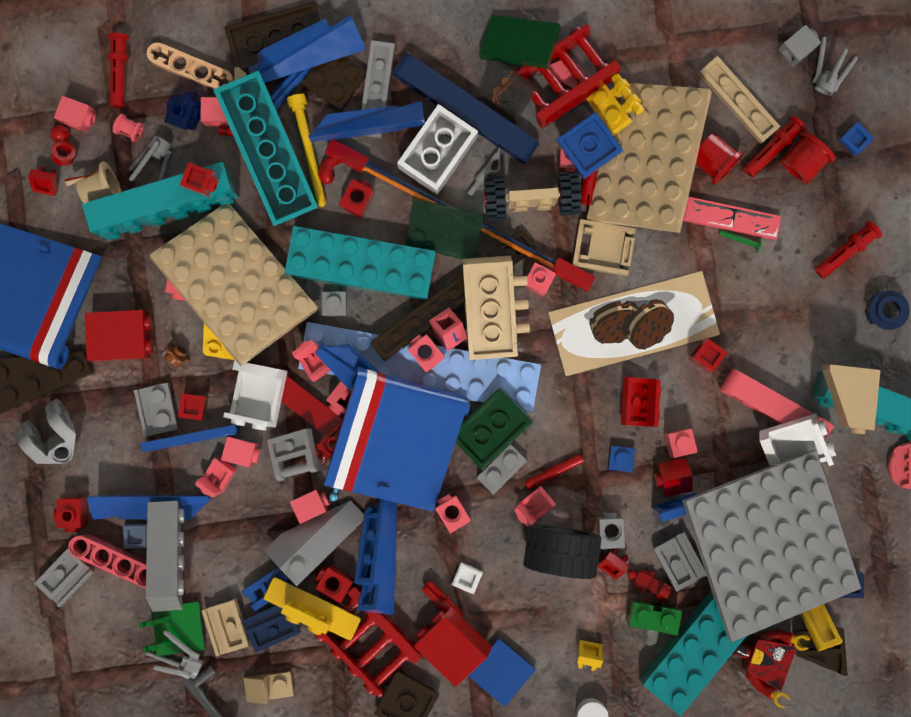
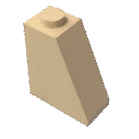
[822,364,880,434]

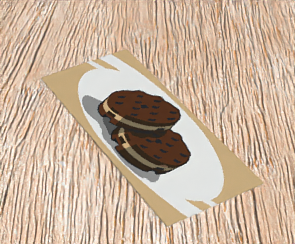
[549,271,720,376]

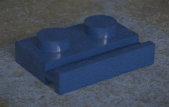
[242,605,301,653]

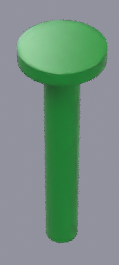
[719,229,763,253]

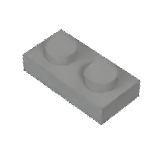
[476,444,527,495]

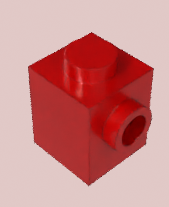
[654,458,693,497]
[53,497,88,532]

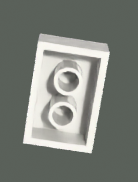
[397,104,478,195]

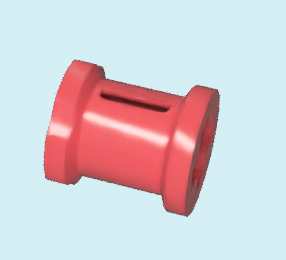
[113,114,145,143]

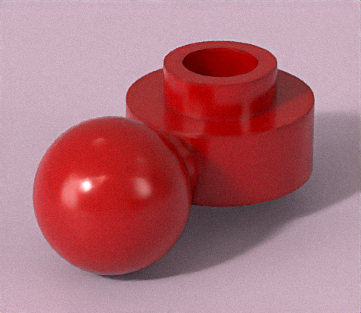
[50,125,76,166]

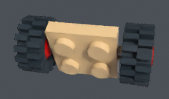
[484,171,582,221]

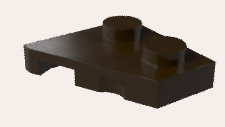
[793,627,848,676]

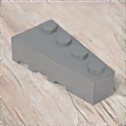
[146,501,185,612]

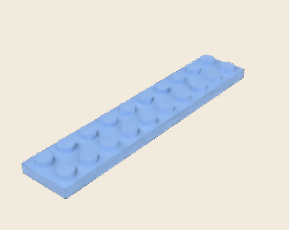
[298,322,541,412]

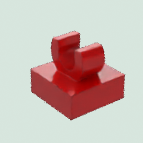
[28,166,58,196]
[178,393,207,420]
[598,548,630,580]

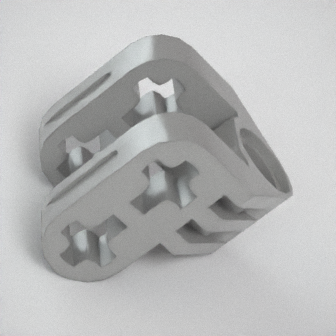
[16,399,76,464]

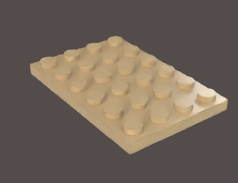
[587,83,712,233]
[150,204,318,366]

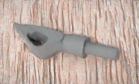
[467,148,501,197]

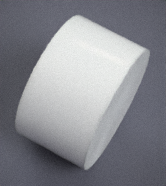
[575,698,609,717]

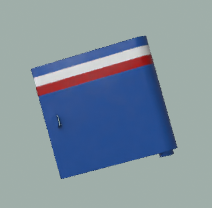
[0,223,102,369]
[323,367,470,511]

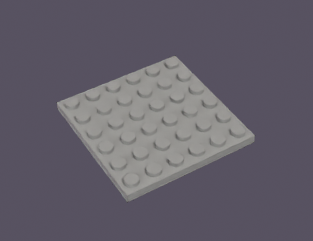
[682,450,861,642]

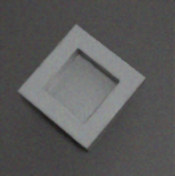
[322,292,347,316]

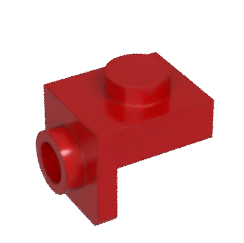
[180,162,219,197]

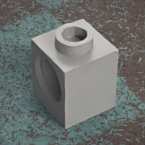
[778,25,821,67]
[597,513,625,549]

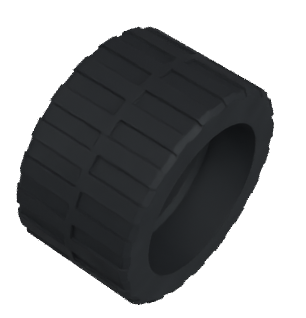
[523,524,602,579]

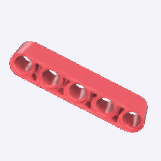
[719,368,834,439]
[68,533,183,589]

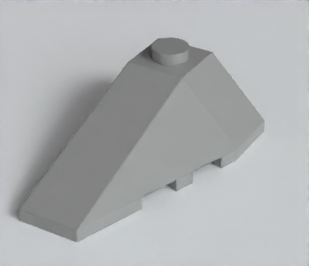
[264,500,364,586]

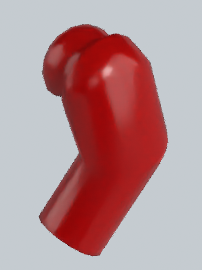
[318,156,341,185]

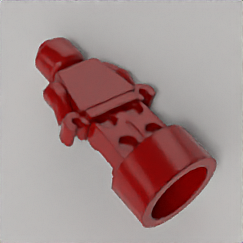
[627,569,673,603]

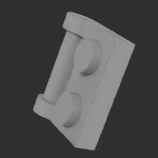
[267,429,322,481]

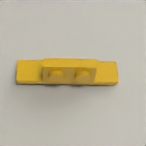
[264,577,361,640]

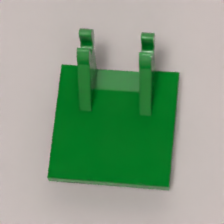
[139,601,205,656]

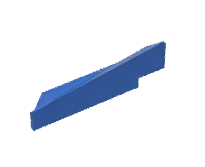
[248,16,365,83]
[308,101,425,142]
[315,343,380,392]
[87,494,213,520]
[354,499,397,615]

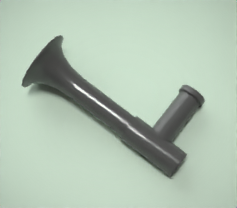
[181,664,223,717]

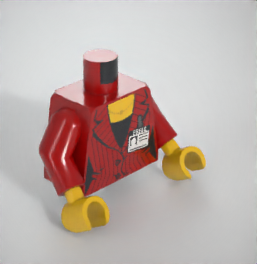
[733,629,810,708]

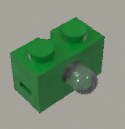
[626,598,682,646]

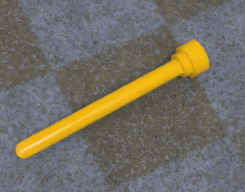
[287,94,326,207]

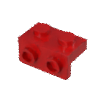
[621,377,662,427]

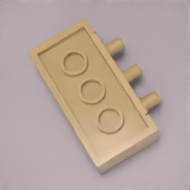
[462,256,530,360]

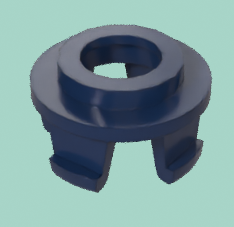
[865,290,910,330]

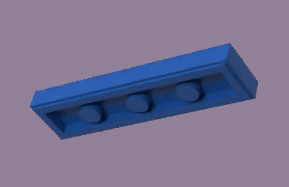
[140,425,241,452]

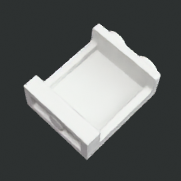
[223,360,288,431]
[759,413,837,466]

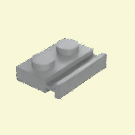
[134,383,180,437]
[653,531,707,592]
[34,548,95,608]

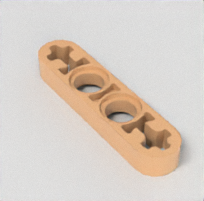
[147,42,234,89]

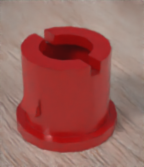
[781,131,836,185]
[696,132,744,186]

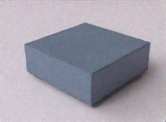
[123,523,147,549]

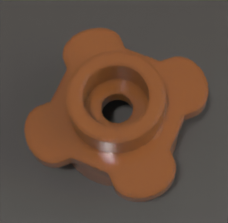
[165,344,190,367]

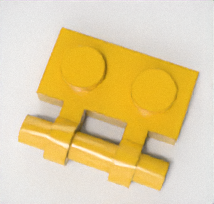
[586,74,644,136]

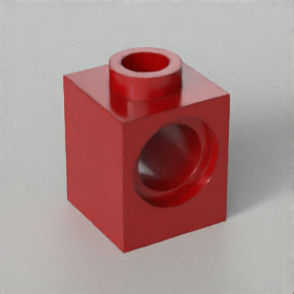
[339,179,375,219]
[689,338,728,373]
[315,565,355,603]

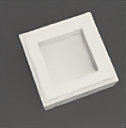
[452,562,483,594]

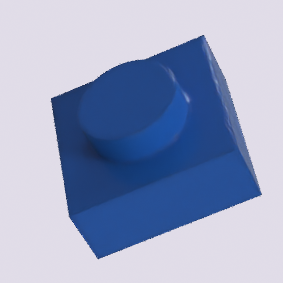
[838,122,874,157]
[608,445,635,472]

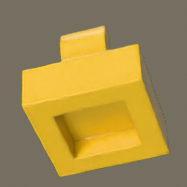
[577,640,603,671]

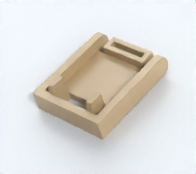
[572,219,636,276]

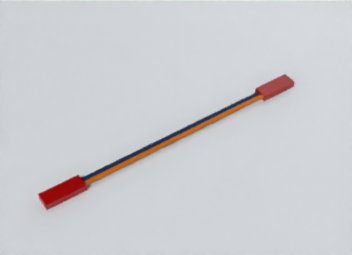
[325,139,595,292]

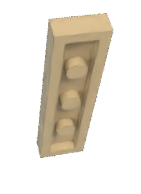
[698,56,781,144]

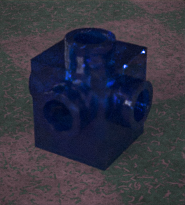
[164,91,201,130]

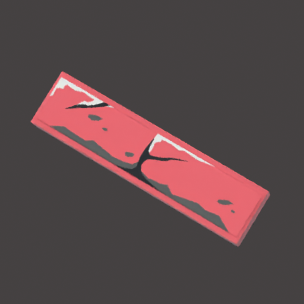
[683,197,781,241]

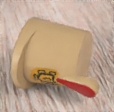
[64,161,121,203]

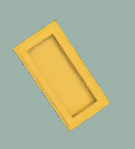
[800,604,843,652]

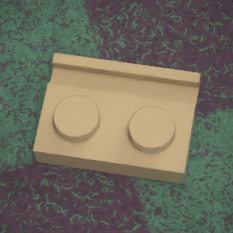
[201,599,251,657]

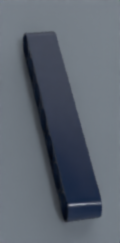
[391,53,539,164]

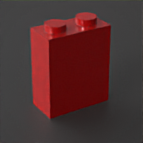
[85,310,154,362]
[413,607,492,687]

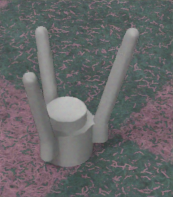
[812,37,858,95]
[129,135,173,181]
[145,630,203,679]

